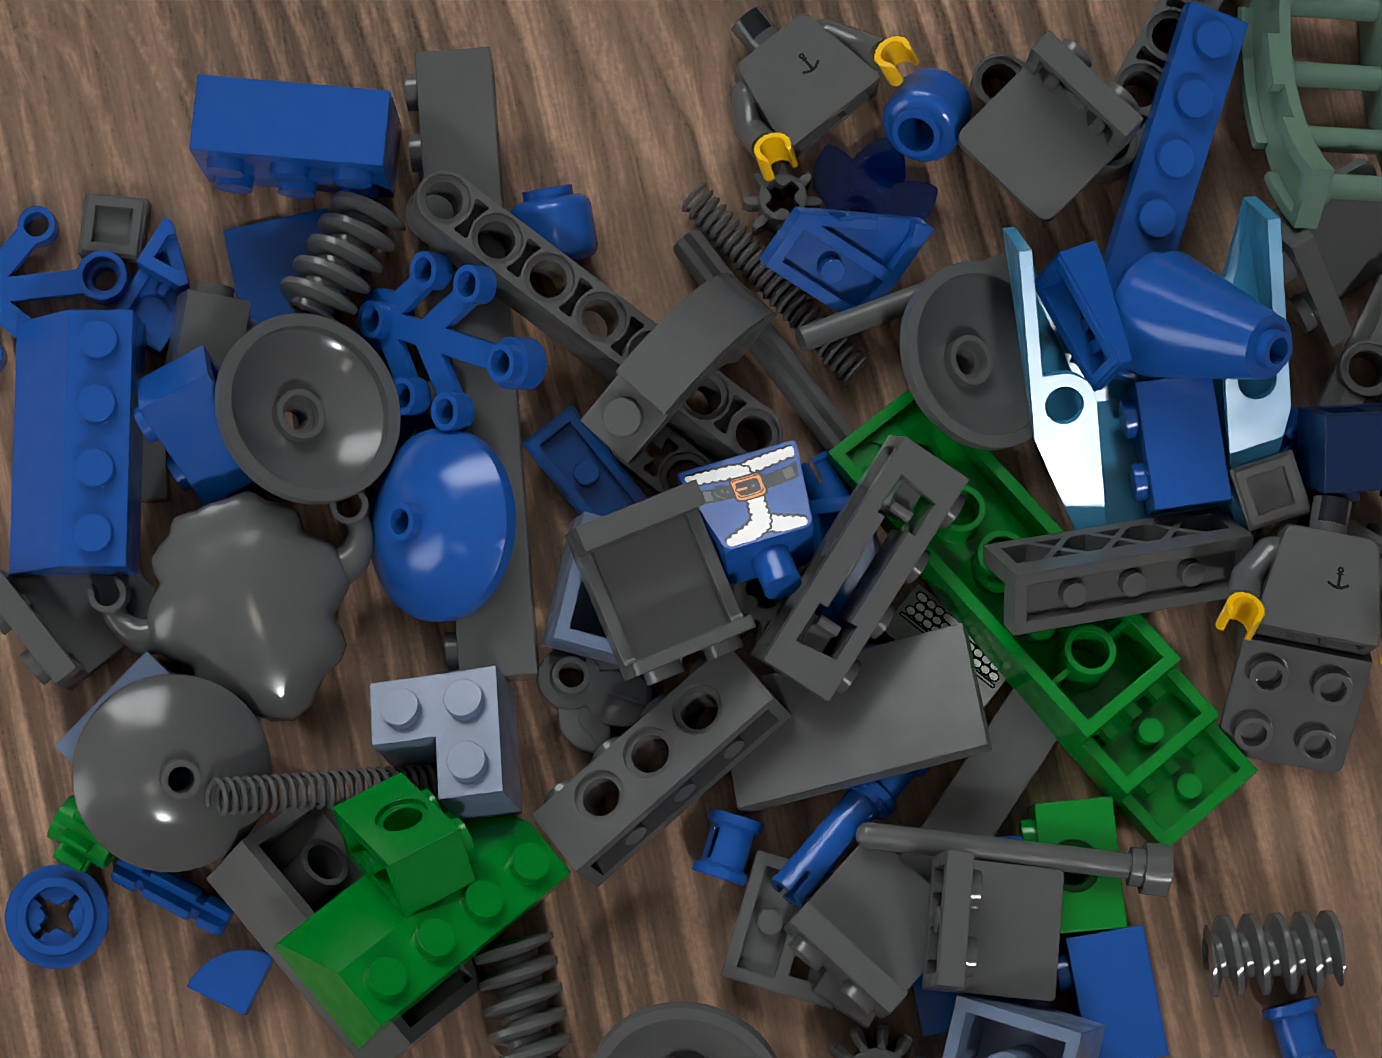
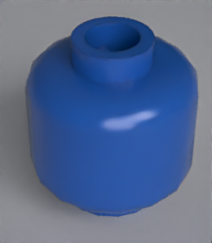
[882,68,972,162]
[511,184,598,279]

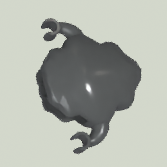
[87,490,374,722]

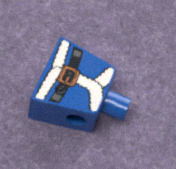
[678,440,814,599]

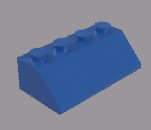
[9,310,146,576]

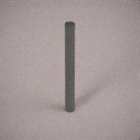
[795,252,1008,352]

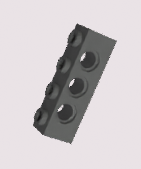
[531,650,792,887]

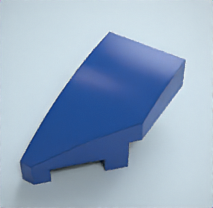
[114,217,191,359]

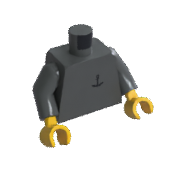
[730,6,920,181]
[1215,495,1382,665]

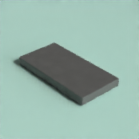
[731,623,993,814]

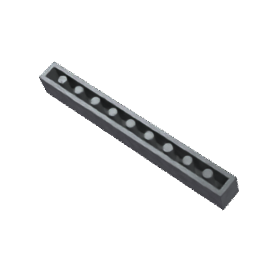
[405,47,539,682]

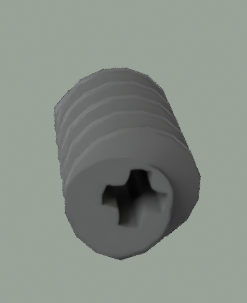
[279,191,406,322]
[1202,910,1345,997]
[474,932,572,1058]

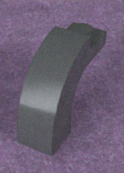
[580,273,777,463]

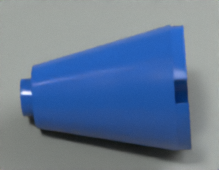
[1114,250,1293,380]

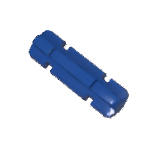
[111,858,234,935]

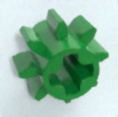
[47,795,116,873]

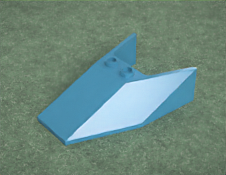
[1002,196,1291,544]

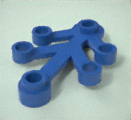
[0,206,131,372]
[357,251,547,431]

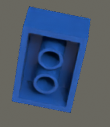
[189,74,402,202]

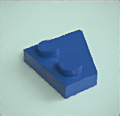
[759,206,934,313]

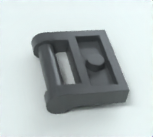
[720,850,833,1009]

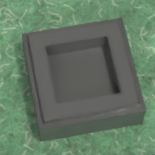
[77,192,151,264]
[1227,449,1311,532]

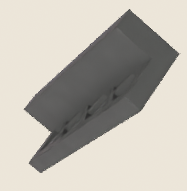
[983,507,1254,635]

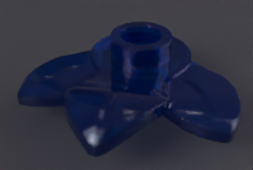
[813,137,938,220]

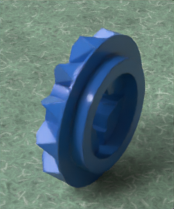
[5,864,110,969]

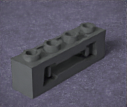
[750,435,969,702]

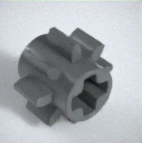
[742,163,822,236]

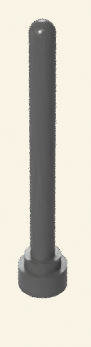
[855,822,1174,897]

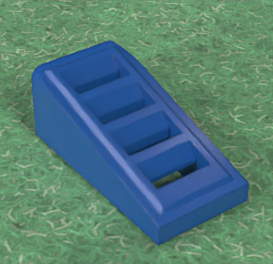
[1035,241,1132,392]

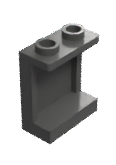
[564,479,756,686]

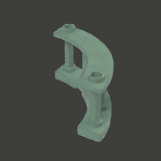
[1237,0,1382,229]

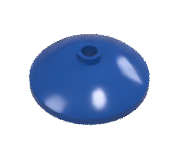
[368,428,516,622]

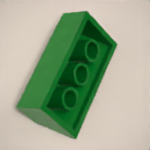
[274,810,571,1050]

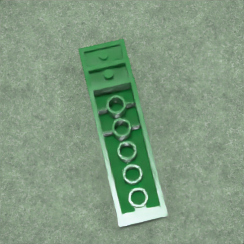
[826,389,1258,846]

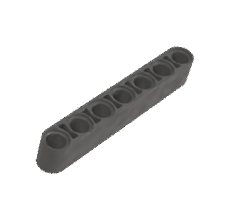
[406,170,783,462]

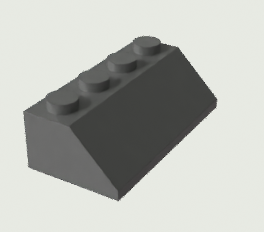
[206,788,486,1058]

